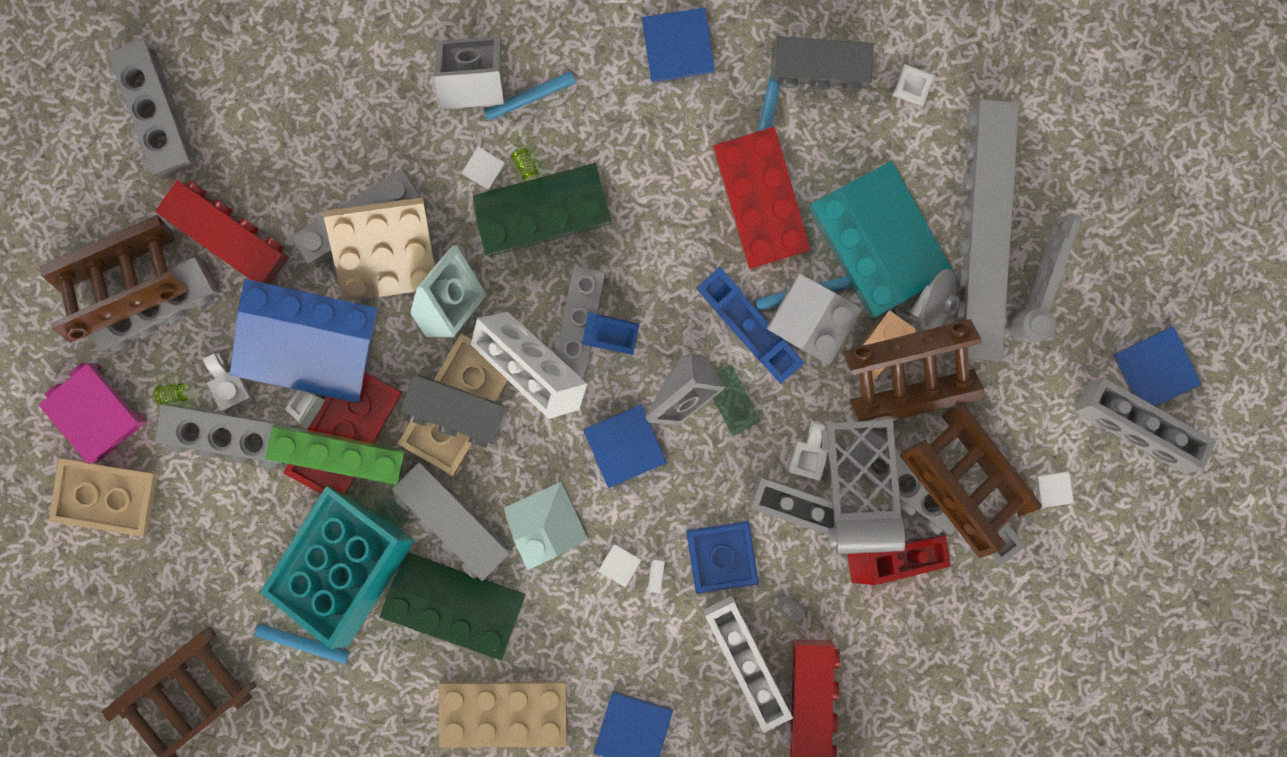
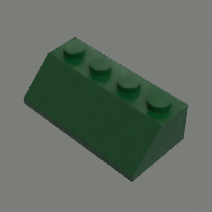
[473,163,612,257]
[379,552,526,661]

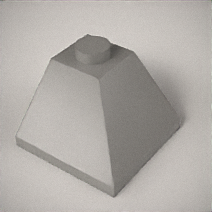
[646,354,726,425]

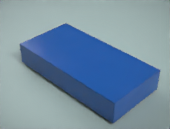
[582,312,639,355]

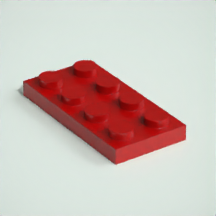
[712,126,811,269]
[283,372,403,495]

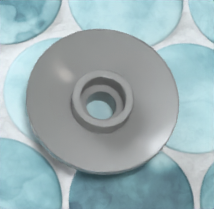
[921,269,959,330]

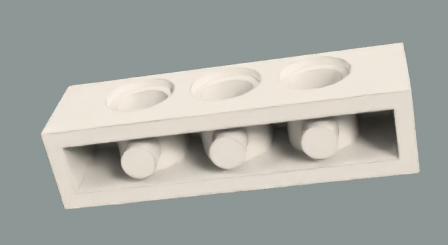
[470,312,587,419]
[704,596,793,733]

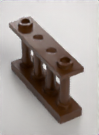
[39,215,188,343]
[843,319,985,422]
[900,404,1042,558]
[101,627,257,757]

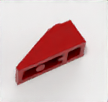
[847,535,951,585]

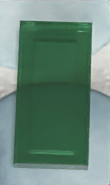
[713,365,761,436]

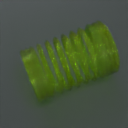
[510,148,539,182]
[154,382,188,405]

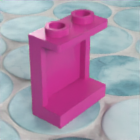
[38,363,147,464]

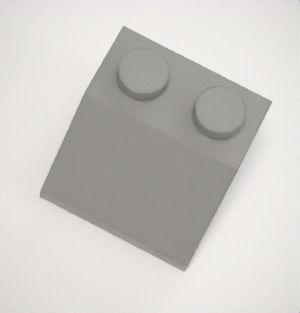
[434,36,505,110]
[766,273,862,365]

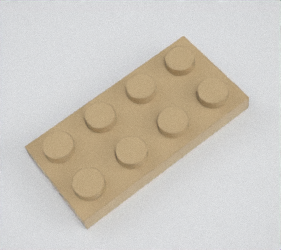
[398,333,508,476]
[439,681,567,748]

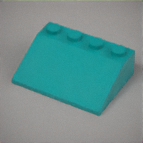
[808,161,954,319]
[260,486,415,649]

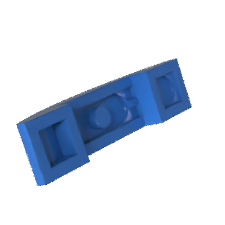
[696,267,805,384]

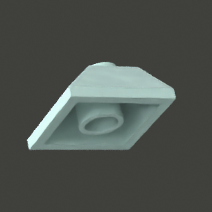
[410,245,487,337]
[504,482,588,570]

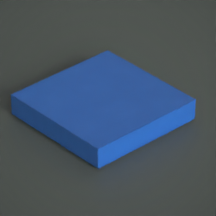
[642,7,715,82]
[1113,327,1201,406]
[583,404,667,488]
[686,520,759,594]
[594,691,673,757]

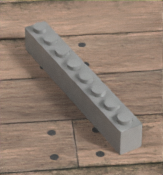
[953,99,1019,361]

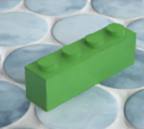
[265,424,405,485]

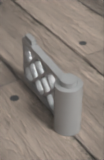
[1007,213,1082,342]
[821,420,905,554]

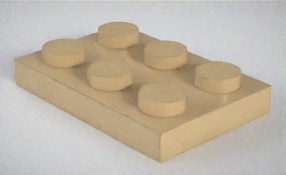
[49,457,157,537]

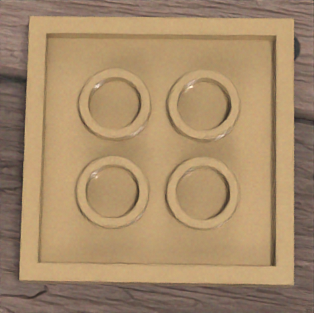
[324,197,435,302]

